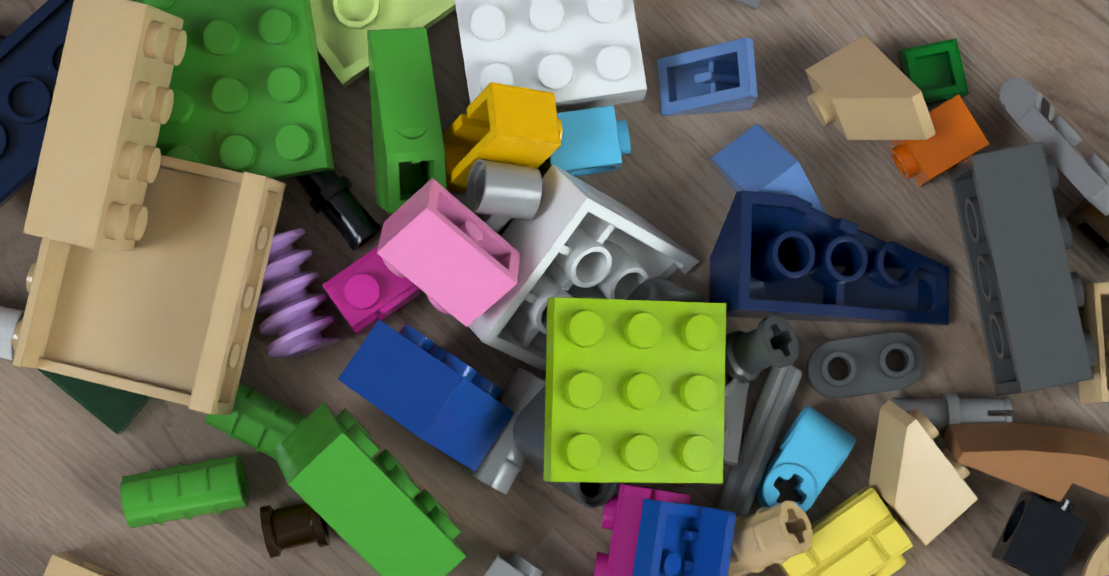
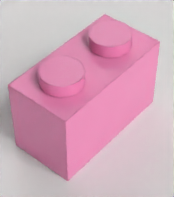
[377,178,520,327]

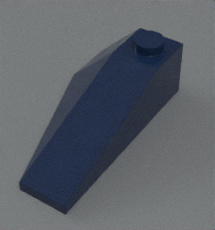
[709,191,950,326]

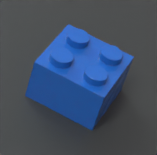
[338,320,515,472]

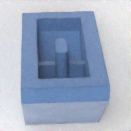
[657,37,758,116]
[711,124,826,214]

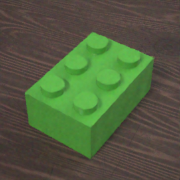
[272,402,466,576]

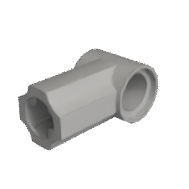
[459,159,542,234]

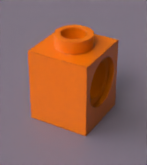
[890,94,989,187]

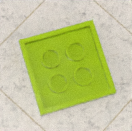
[543,297,727,484]

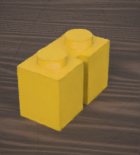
[442,82,563,193]

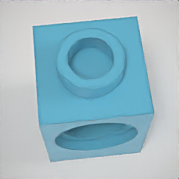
[549,105,631,177]

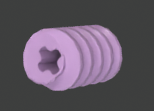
[256,228,341,358]

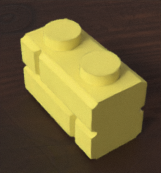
[777,486,913,576]

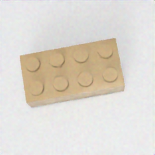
[23,0,187,251]

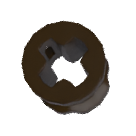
[260,503,330,558]

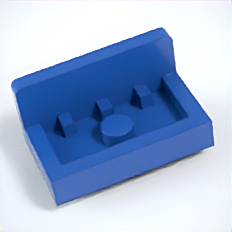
[632,498,736,576]

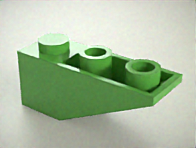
[367,27,447,213]

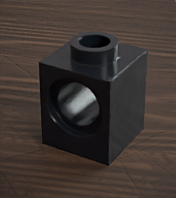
[991,494,1087,576]

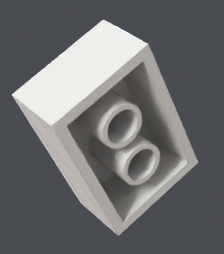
[455,0,647,113]

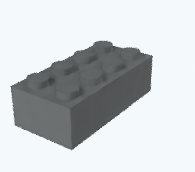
[949,142,1097,396]

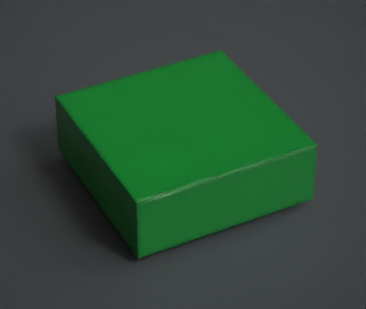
[897,38,969,105]

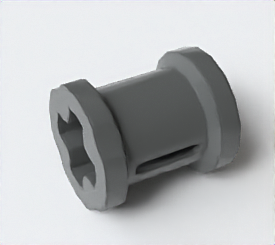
[725,315,799,383]

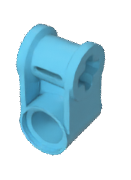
[756,405,857,512]

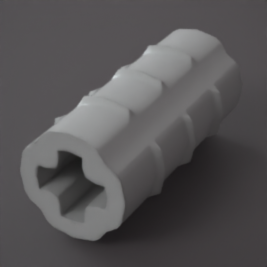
[463,367,546,494]

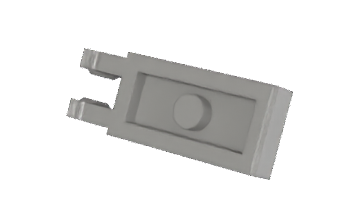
[997,76,1109,216]

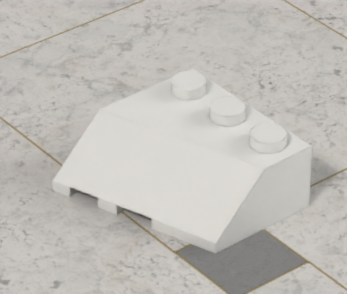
[469,164,700,372]

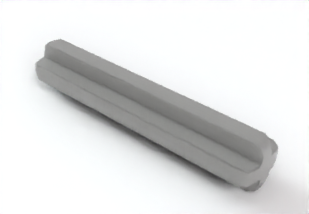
[715,365,802,518]

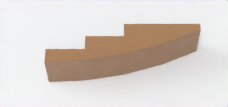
[944,422,1109,502]

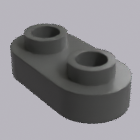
[806,332,924,399]

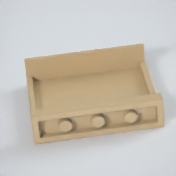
[12,155,286,415]

